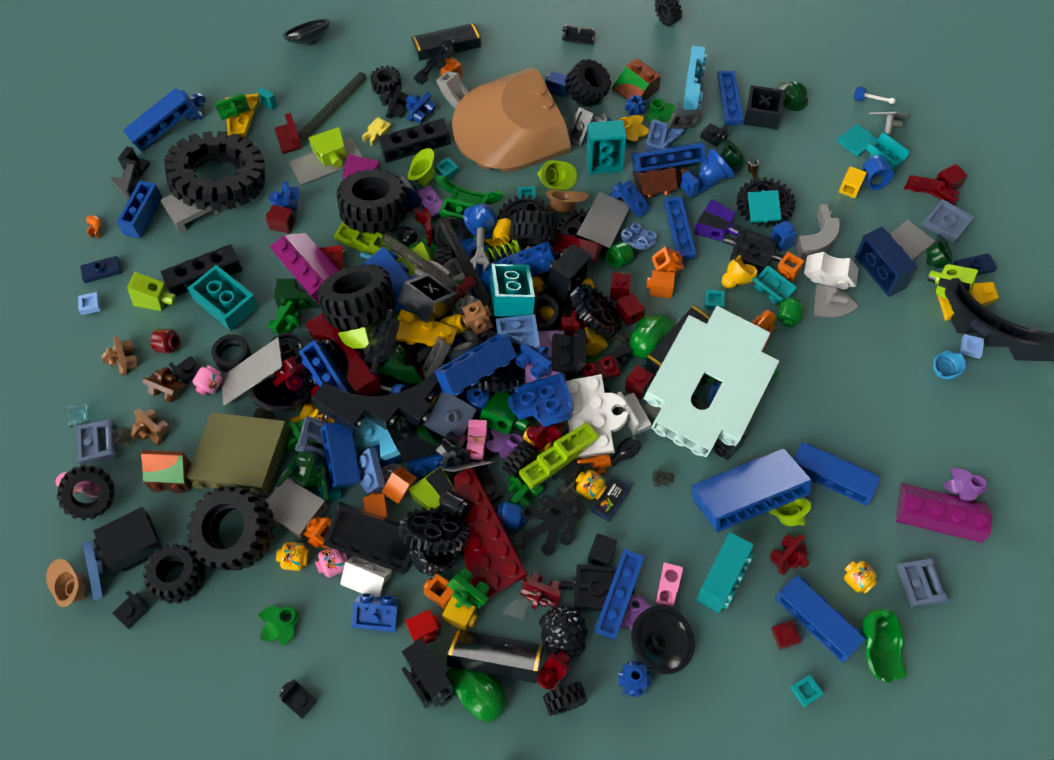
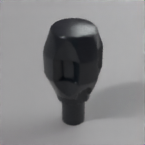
[389,226,417,245]
[610,436,642,466]

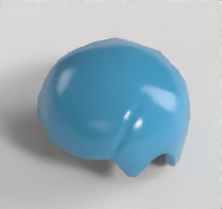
[932,350,966,380]

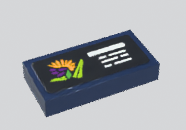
[591,476,630,522]

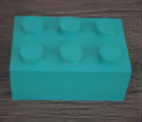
[586,120,626,175]
[490,264,535,317]
[187,265,259,331]
[696,532,754,614]

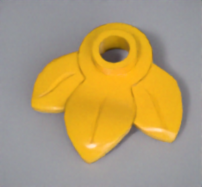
[619,115,649,142]

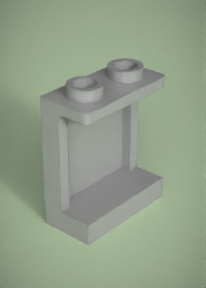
[160,194,219,234]
[265,479,329,542]

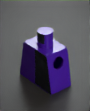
[694,199,741,241]

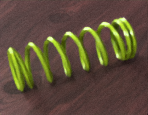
[481,240,520,265]

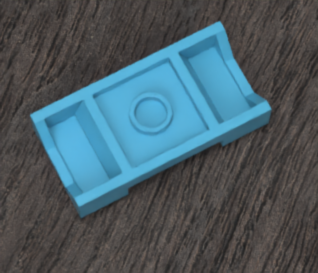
[683,46,707,111]

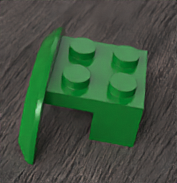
[435,176,503,231]

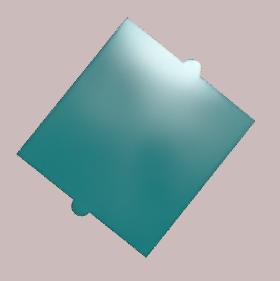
[836,124,878,157]
[748,190,781,223]

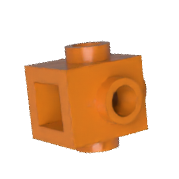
[652,247,684,275]
[303,517,332,549]

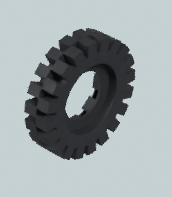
[164,131,265,211]

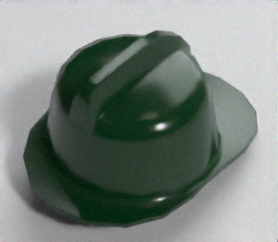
[776,81,808,111]
[720,139,747,170]
[926,234,952,269]

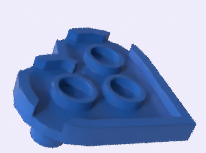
[508,373,574,427]

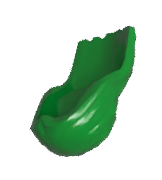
[629,314,676,359]
[862,609,907,683]
[446,668,506,722]

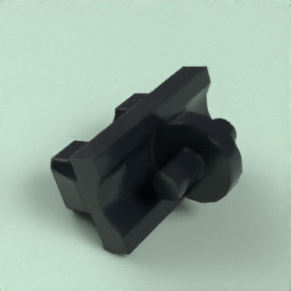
[379,85,409,119]
[435,430,470,467]

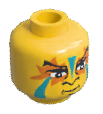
[575,470,607,500]
[276,542,309,571]
[844,560,877,594]

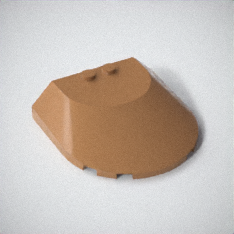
[452,67,571,172]

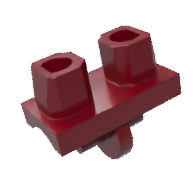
[561,310,590,336]
[582,355,621,382]
[273,356,306,391]
[526,421,563,451]
[770,534,809,576]
[520,572,562,610]
[537,651,572,690]

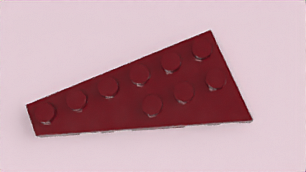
[454,467,529,602]

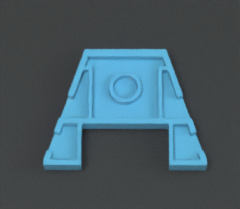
[327,417,401,478]

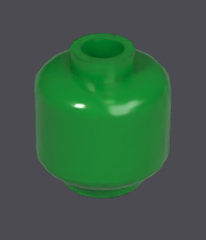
[606,242,634,268]
[777,298,804,328]

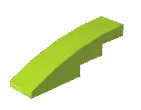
[333,222,408,260]
[519,422,599,490]

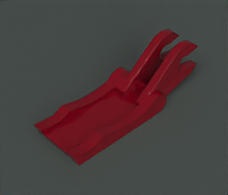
[903,175,960,206]
[414,207,432,247]

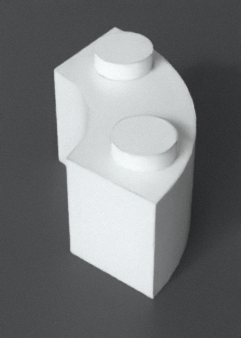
[804,251,859,290]

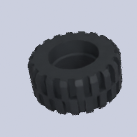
[336,169,408,234]
[317,264,397,330]
[187,486,275,571]

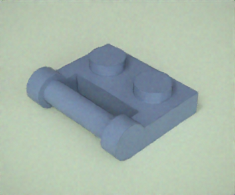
[295,416,327,459]
[76,419,118,465]
[896,558,950,608]

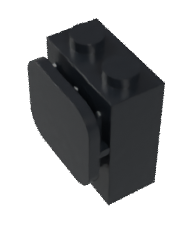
[93,507,163,573]
[401,639,455,709]

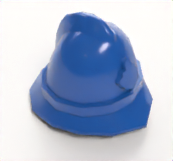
[699,148,735,186]
[463,203,497,239]

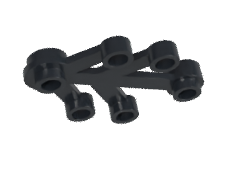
[413,38,455,85]
[511,495,585,556]

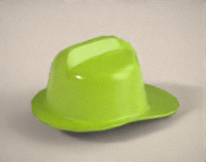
[407,148,436,187]
[537,160,577,190]
[768,497,811,527]

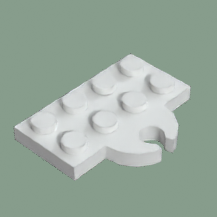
[565,374,629,459]

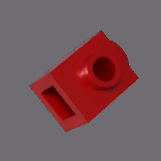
[405,609,441,644]

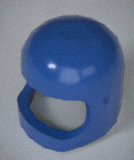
[863,155,894,190]

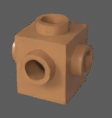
[462,300,493,335]

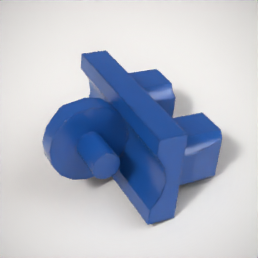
[180,89,206,121]
[406,92,436,124]
[269,181,300,211]
[516,343,552,380]

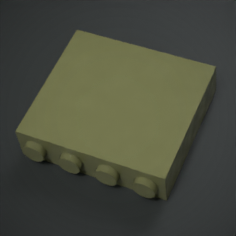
[186,412,292,496]

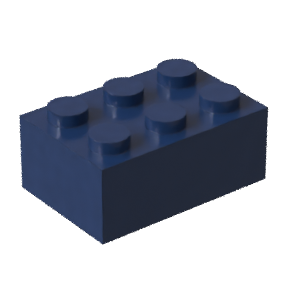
[855,227,918,297]

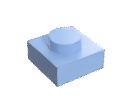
[78,292,101,315]
[960,334,984,359]

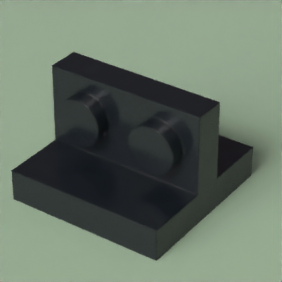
[552,328,586,381]

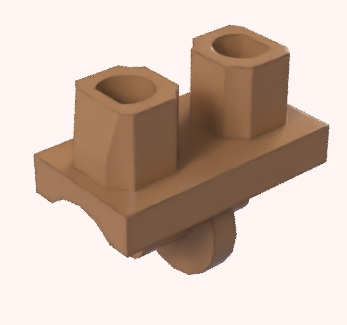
[101,336,137,376]
[131,409,169,445]

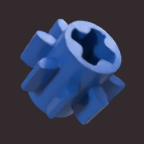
[625,95,646,116]

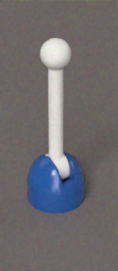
[854,86,896,104]

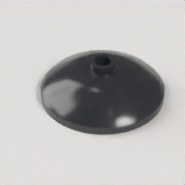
[283,19,330,45]
[250,376,311,413]
[631,605,695,674]

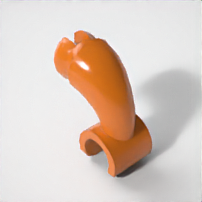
[86,215,102,239]

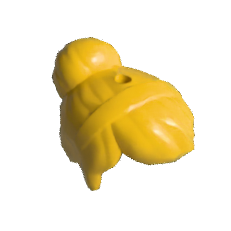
[721,255,758,289]

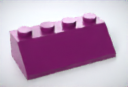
[270,233,340,305]
[896,483,992,543]

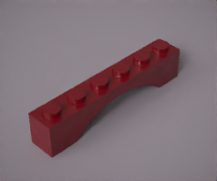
[305,313,382,396]

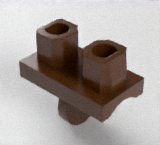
[142,367,185,402]

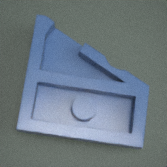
[644,119,684,150]
[496,314,540,350]
[357,448,385,494]
[82,540,103,600]

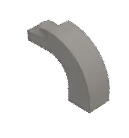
[436,71,469,109]
[796,204,840,261]

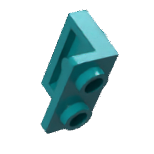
[866,132,911,169]
[752,265,797,305]

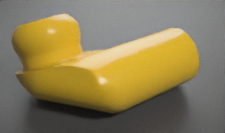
[289,403,315,424]

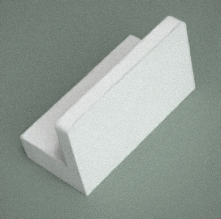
[617,392,652,436]
[341,556,393,597]

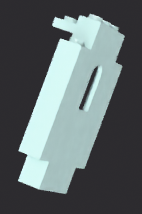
[644,306,779,457]

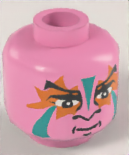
[192,365,223,396]
[315,548,348,578]

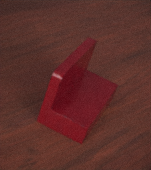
[274,113,302,154]

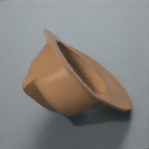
[546,190,589,214]
[46,559,87,607]

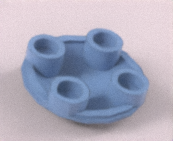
[621,223,657,249]

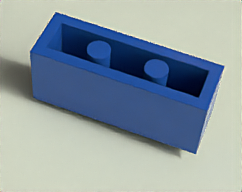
[117,181,163,239]
[320,422,362,489]

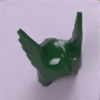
[378,343,423,384]
[276,452,329,501]

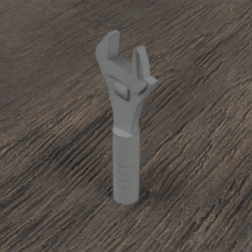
[470,227,490,270]

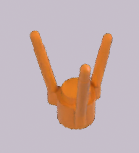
[751,310,776,352]
[572,454,611,488]

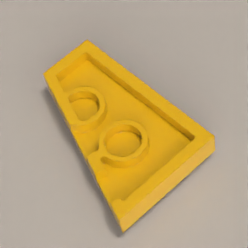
[225,93,260,138]
[936,282,999,321]
[395,309,457,348]

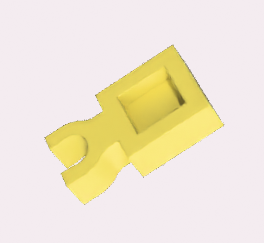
[362,117,392,146]

